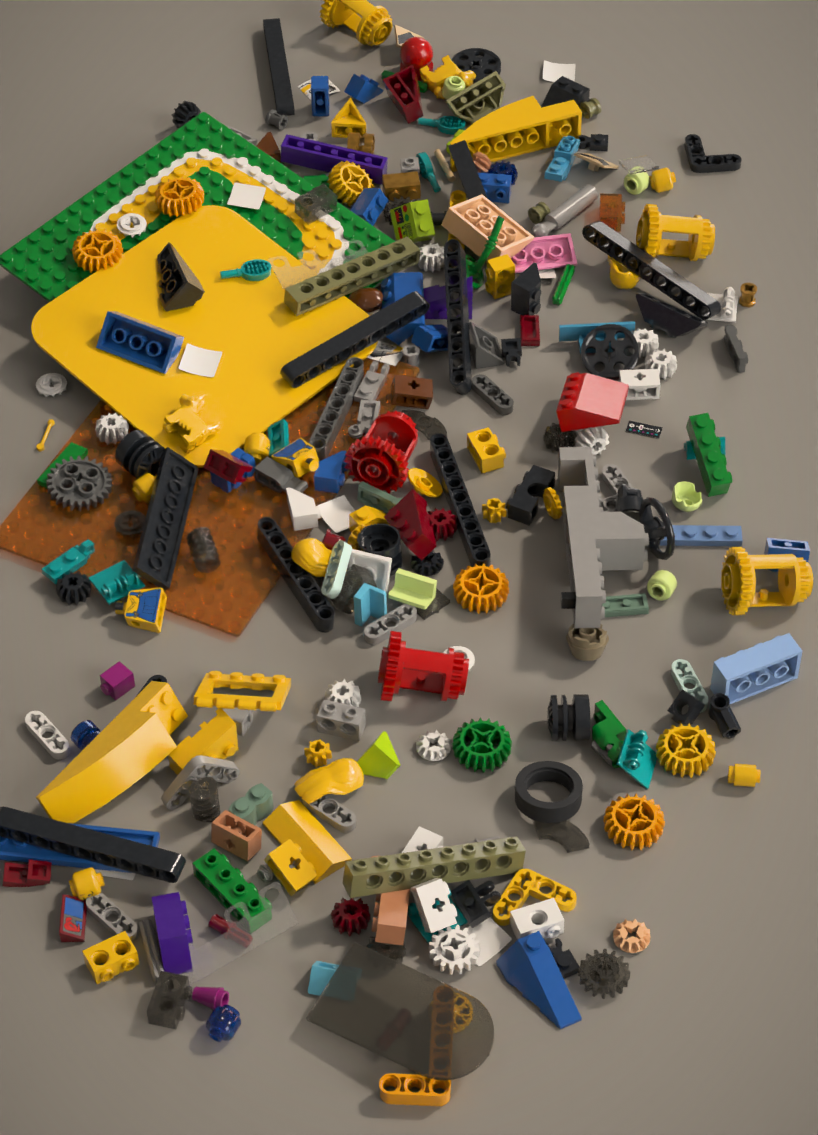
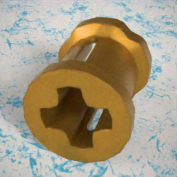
[739,283,757,308]

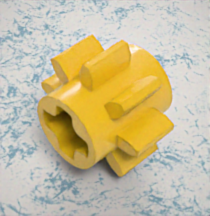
[482,498,507,523]
[304,739,332,767]

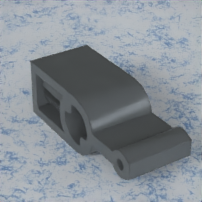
[254,457,308,493]

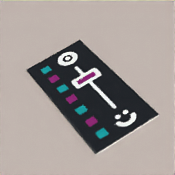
[626,421,663,438]

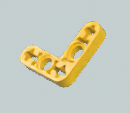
[493,869,577,926]

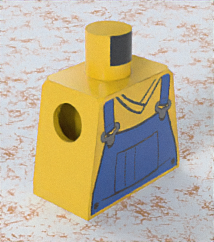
[271,438,319,478]
[115,588,167,633]

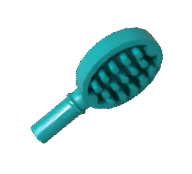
[418,116,465,135]
[416,152,441,193]
[220,259,271,281]

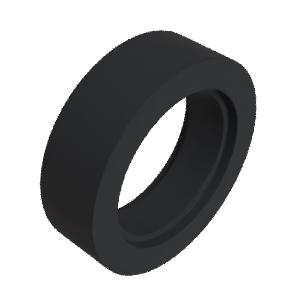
[515,761,583,823]

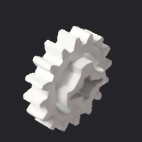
[429,925,480,975]

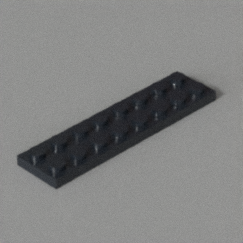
[132,447,199,591]

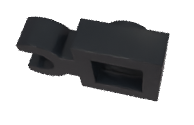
[578,134,608,151]
[501,338,522,367]
[546,938,580,979]

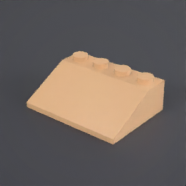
[441,195,534,263]

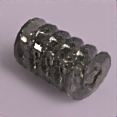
[187,527,221,573]
[189,777,221,822]

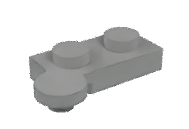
[348,400,381,438]

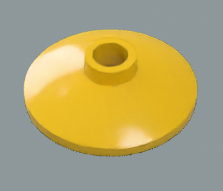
[407,468,443,498]

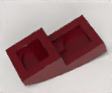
[2,860,52,887]

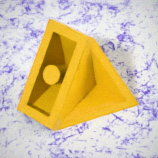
[331,98,366,138]

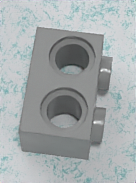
[317,699,366,741]

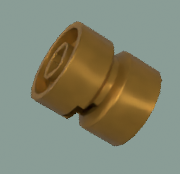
[347,132,375,154]

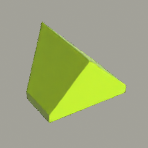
[356,731,401,779]

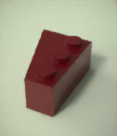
[383,65,423,124]

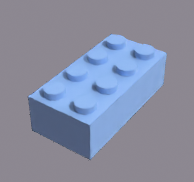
[710,633,802,704]

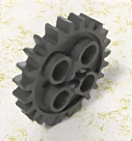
[46,456,112,511]

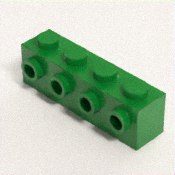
[686,413,732,497]
[192,848,272,935]

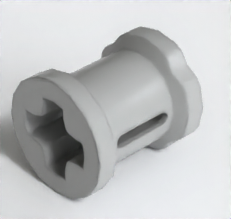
[402,344,420,370]

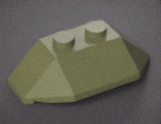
[445,71,506,124]

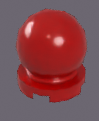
[400,37,433,81]

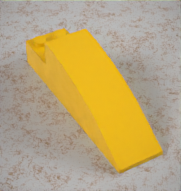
[450,96,582,172]
[36,681,188,824]

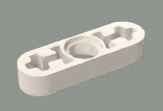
[25,711,70,760]

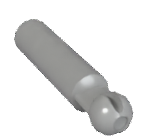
[531,185,598,238]

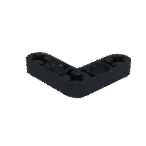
[685,134,742,173]

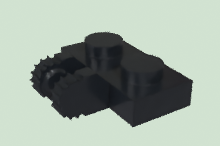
[451,880,501,928]

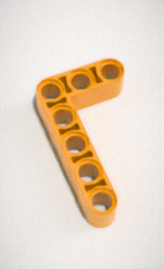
[379,986,455,1106]

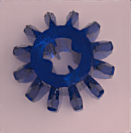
[488,160,518,185]

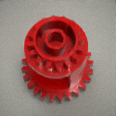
[344,411,418,494]
[378,631,469,702]

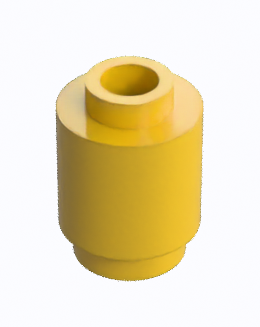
[728,764,760,787]

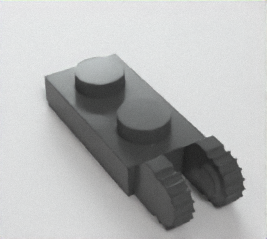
[723,324,748,373]

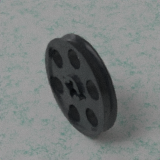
[451,48,501,84]
[581,324,639,380]

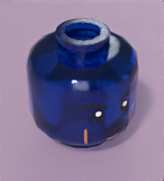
[206,1004,241,1042]

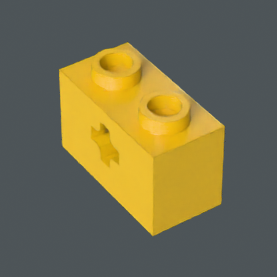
[264,839,318,896]

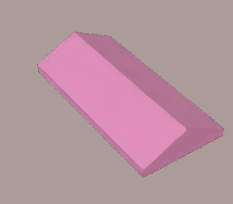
[511,233,577,273]

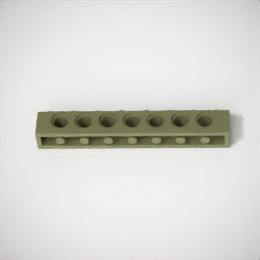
[284,237,420,316]
[343,836,526,898]

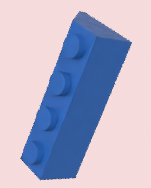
[381,272,425,345]
[96,311,184,374]

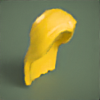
[607,255,641,290]
[291,538,348,589]
[294,758,364,804]

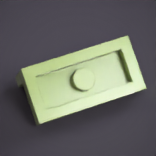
[388,568,437,610]

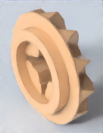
[613,919,651,953]

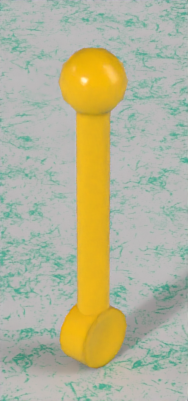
[36,419,55,452]

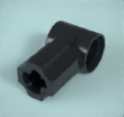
[708,693,741,739]

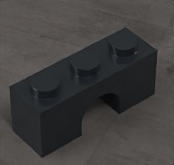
[506,465,555,526]

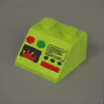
[390,199,435,243]

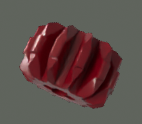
[428,507,457,541]
[331,897,371,937]

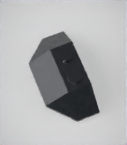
[635,292,708,338]

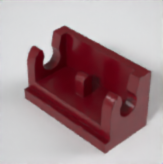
[203,449,253,484]

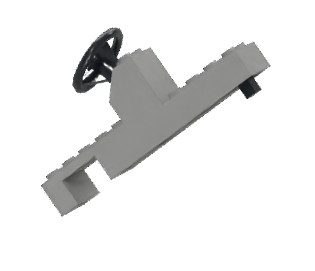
[558,447,675,628]

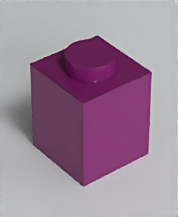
[100,661,135,701]

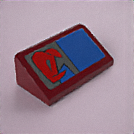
[59,895,87,942]

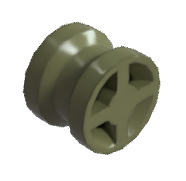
[580,98,601,119]
[528,202,550,224]

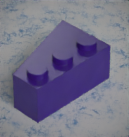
[423,276,473,319]
[151,892,193,977]

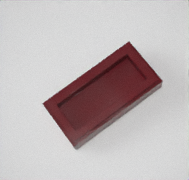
[520,315,540,346]

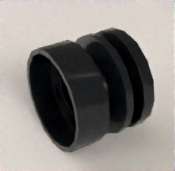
[115,430,165,479]
[357,523,403,576]
[547,694,590,741]

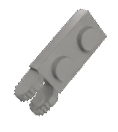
[354,360,390,403]

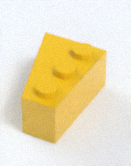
[168,708,239,783]

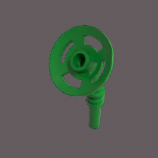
[456,216,504,289]

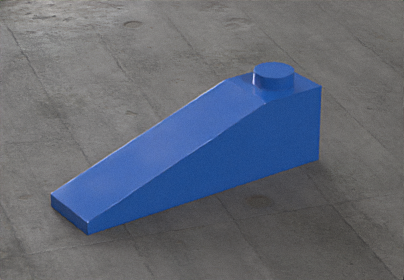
[496,931,582,1029]

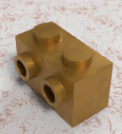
[382,171,421,202]

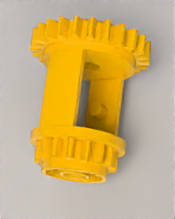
[319,0,393,46]
[636,204,715,261]
[721,547,813,615]

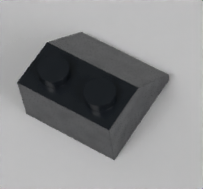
[541,76,590,108]
[511,263,541,315]

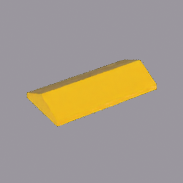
[263,800,352,884]

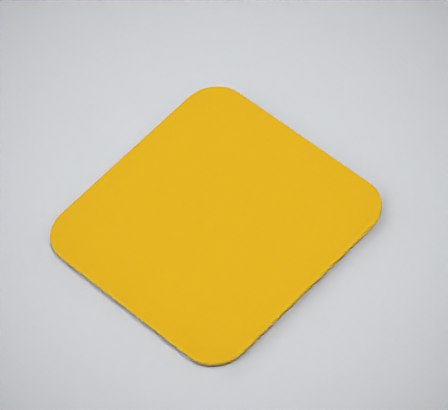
[31,205,378,468]

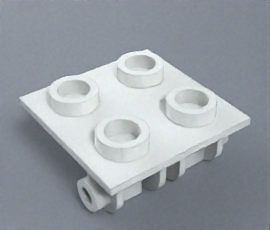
[698,287,738,323]

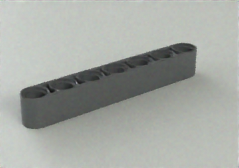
[309,357,364,461]

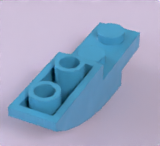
[544,136,580,182]

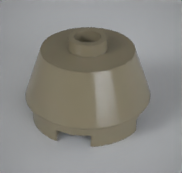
[566,624,609,661]

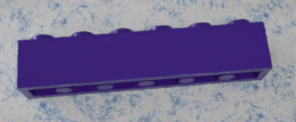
[281,134,388,185]

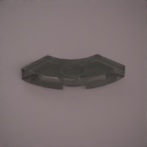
[401,410,447,440]
[533,820,590,853]

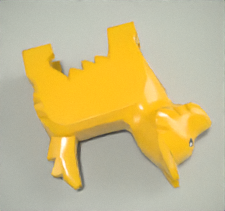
[420,55,476,99]
[163,394,221,454]

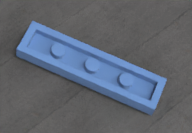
[660,525,743,546]

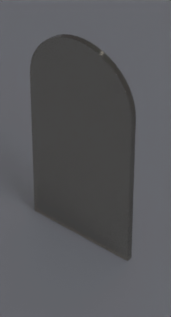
[306,942,495,1080]

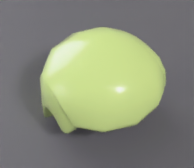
[671,481,702,512]

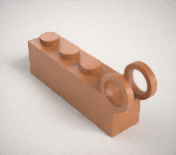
[370,856,410,946]

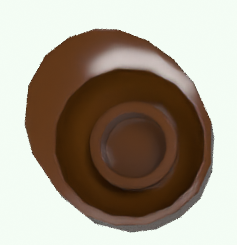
[348,288,383,312]

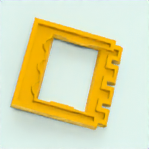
[193,671,291,712]

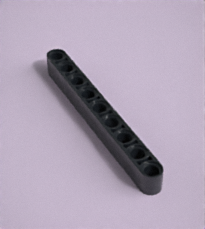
[263,18,295,116]
[582,221,721,320]
[444,239,472,395]
[280,291,430,388]
[430,433,491,567]
[0,806,186,883]

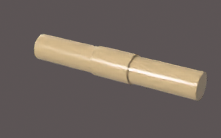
[434,149,455,182]

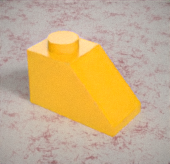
[349,505,389,533]

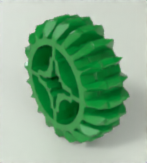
[452,717,512,773]

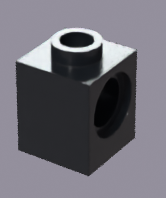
[667,689,705,725]

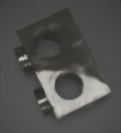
[295,183,337,225]
[330,564,377,615]
[147,971,192,1029]

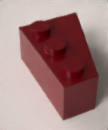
[384,489,436,560]

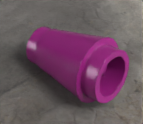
[192,986,229,1011]

